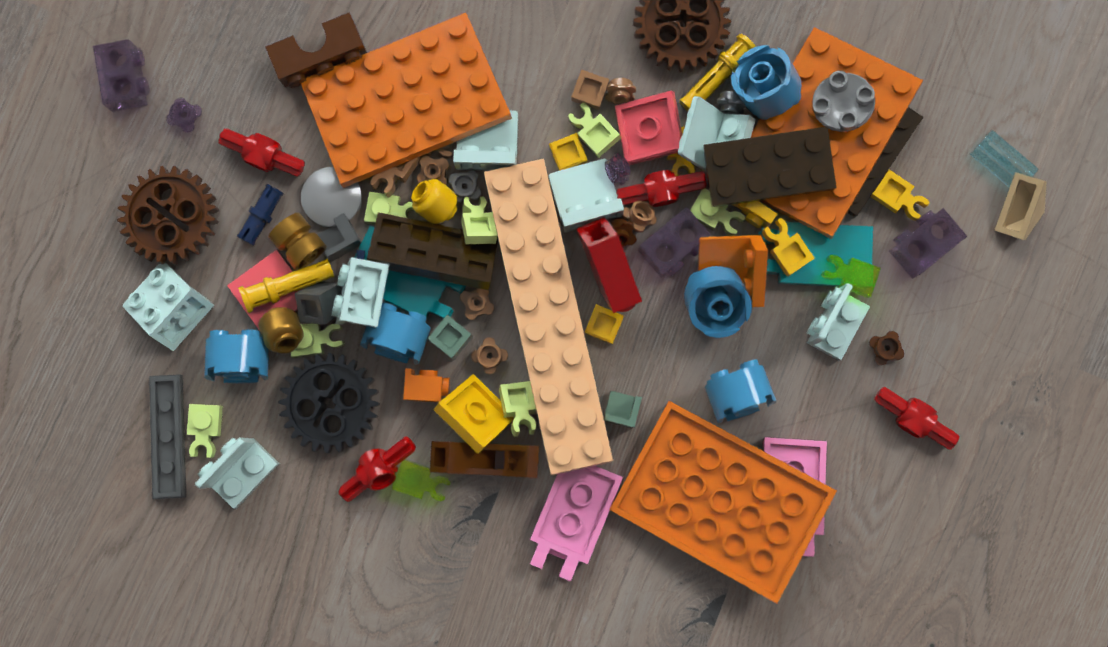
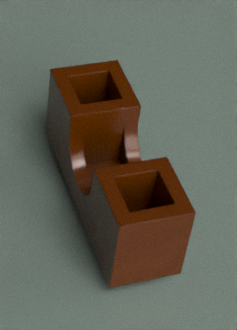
[266,12,367,88]

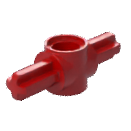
[218,128,305,177]
[617,170,707,207]
[874,387,959,450]
[338,437,416,502]

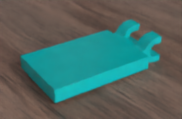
[758,222,873,288]
[354,225,467,319]

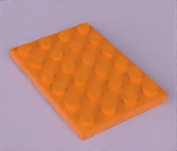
[301,13,512,188]
[751,27,923,239]
[609,401,837,603]

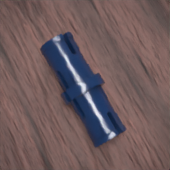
[237,184,284,246]

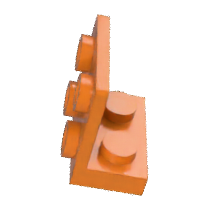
[698,235,768,307]

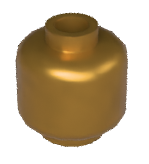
[258,307,304,354]

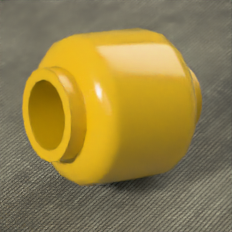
[411,179,457,224]

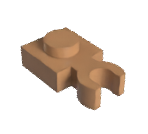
[370,157,421,198]

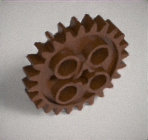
[633,0,732,72]
[117,166,219,265]

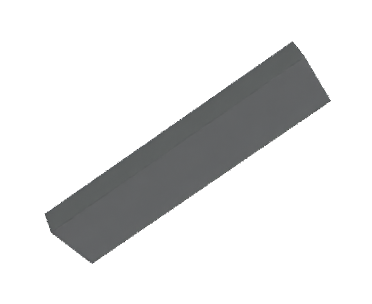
[149,374,186,499]

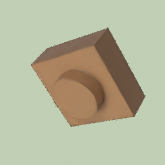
[571,69,610,110]

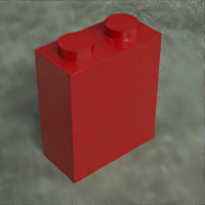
[576,217,642,313]

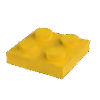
[433,374,514,454]

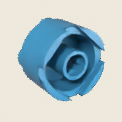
[731,45,802,120]
[684,266,752,338]
[360,302,431,365]
[204,330,269,384]
[704,359,776,423]

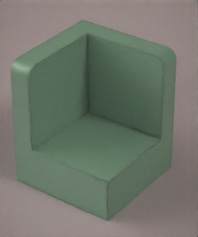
[428,315,473,360]
[604,391,642,428]

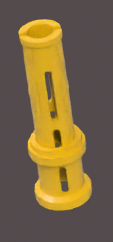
[679,34,756,112]
[238,259,335,313]

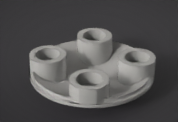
[812,71,875,132]
[301,167,362,227]

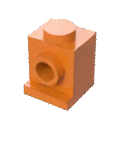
[403,368,450,403]

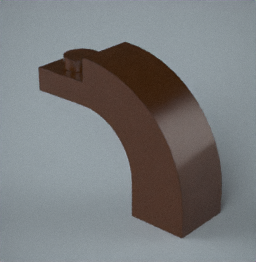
[430,441,539,478]

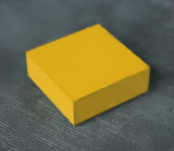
[549,133,588,171]
[584,304,624,344]

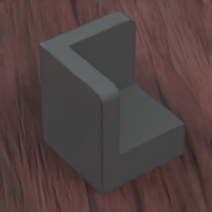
[318,213,362,262]
[295,281,342,324]

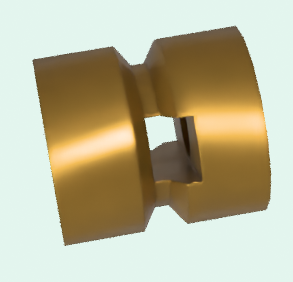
[268,212,327,270]

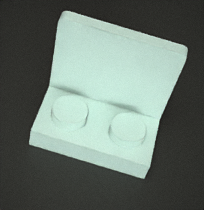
[678,96,756,172]
[453,110,518,171]
[549,159,624,233]
[331,257,389,328]
[123,262,214,351]
[807,283,870,361]
[195,438,280,509]

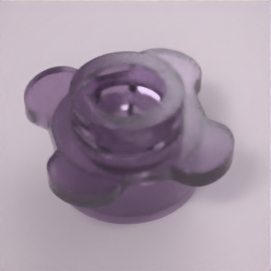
[166,98,202,133]
[605,152,631,185]

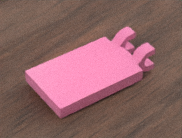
[763,437,827,557]
[530,466,623,581]

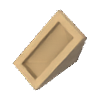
[994,172,1047,240]

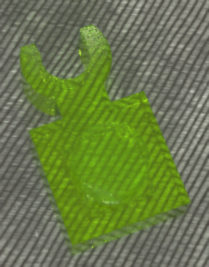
[821,255,881,298]
[392,459,451,501]

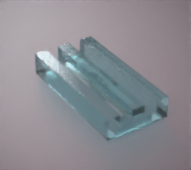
[970,130,1039,188]

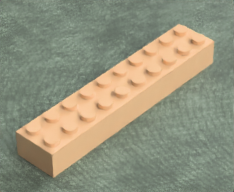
[484,159,613,476]

